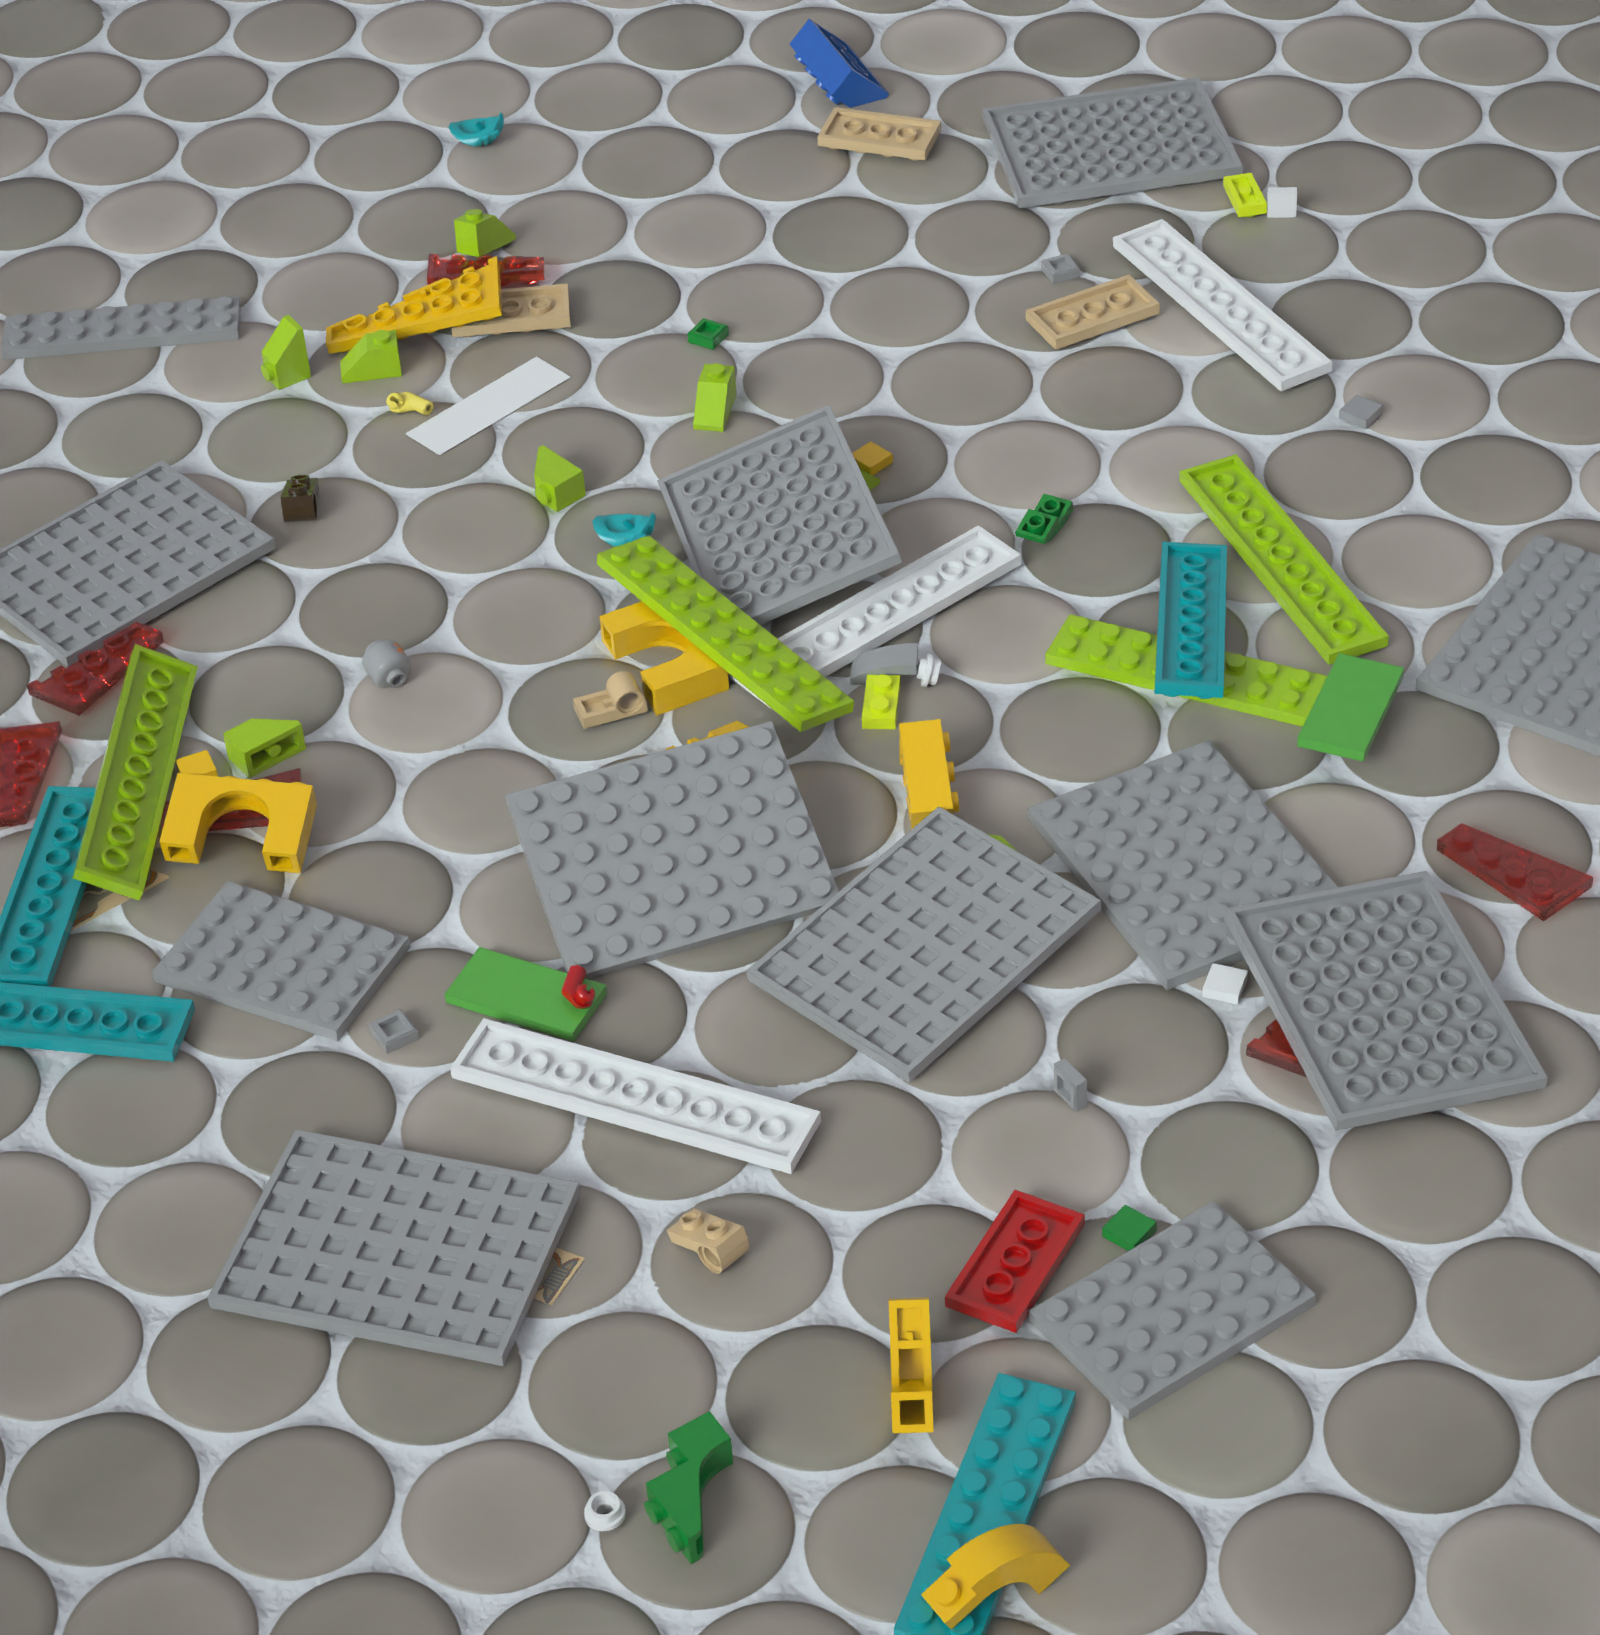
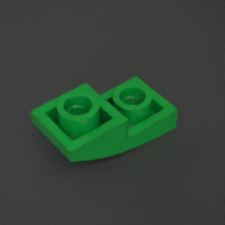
[1015,494,1074,544]

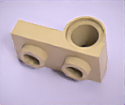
[573,671,648,729]
[667,1209,749,1274]

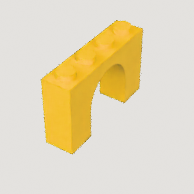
[599,601,730,716]
[160,773,317,873]

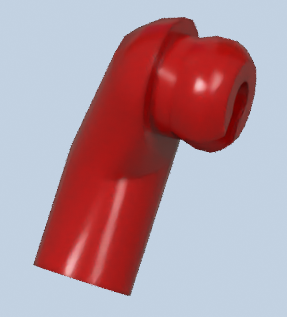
[561,965,595,1009]

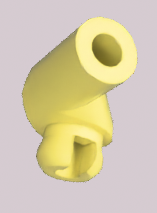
[386,392,434,416]

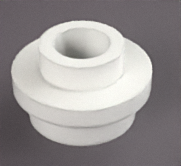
[916,653,941,687]
[584,1491,626,1531]

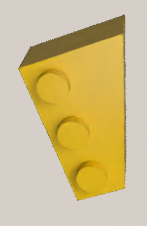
[899,719,959,830]

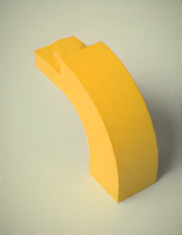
[888,1297,934,1434]
[921,1524,1070,1630]

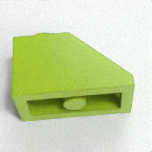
[454,209,516,257]
[261,314,311,390]
[340,330,402,384]
[693,363,737,432]
[534,445,586,512]
[223,718,306,778]

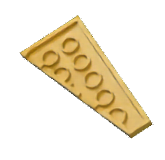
[326,256,502,354]

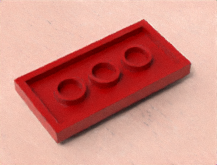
[945,1189,1085,1333]

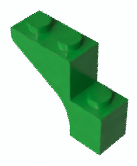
[644,1411,733,1564]

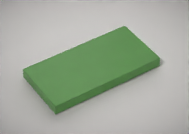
[1297,653,1404,762]
[445,947,607,1042]

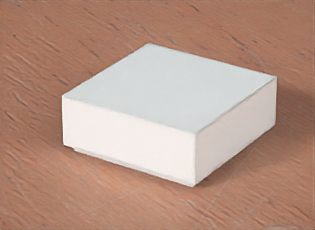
[1267,187,1297,218]
[1202,963,1248,1004]

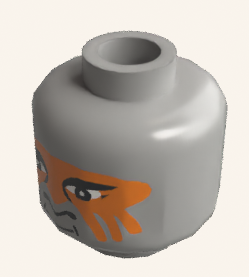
[362,639,411,688]

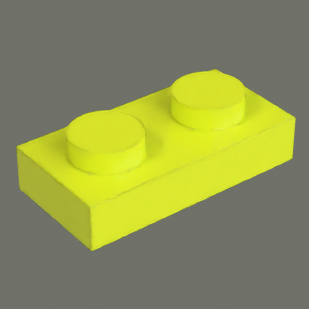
[1223,173,1267,217]
[862,674,901,729]

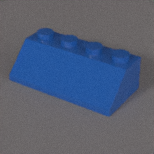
[789,18,889,108]

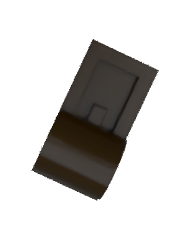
[280,475,319,522]

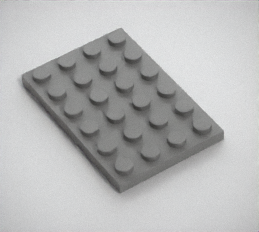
[152,881,411,1041]
[1029,1200,1316,1420]

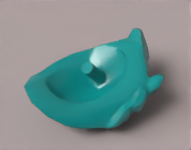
[448,113,504,147]
[592,512,656,546]

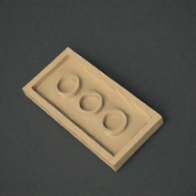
[817,107,941,160]
[1026,275,1160,350]
[451,283,571,338]

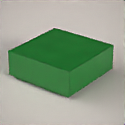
[687,318,729,350]
[1102,1205,1157,1251]

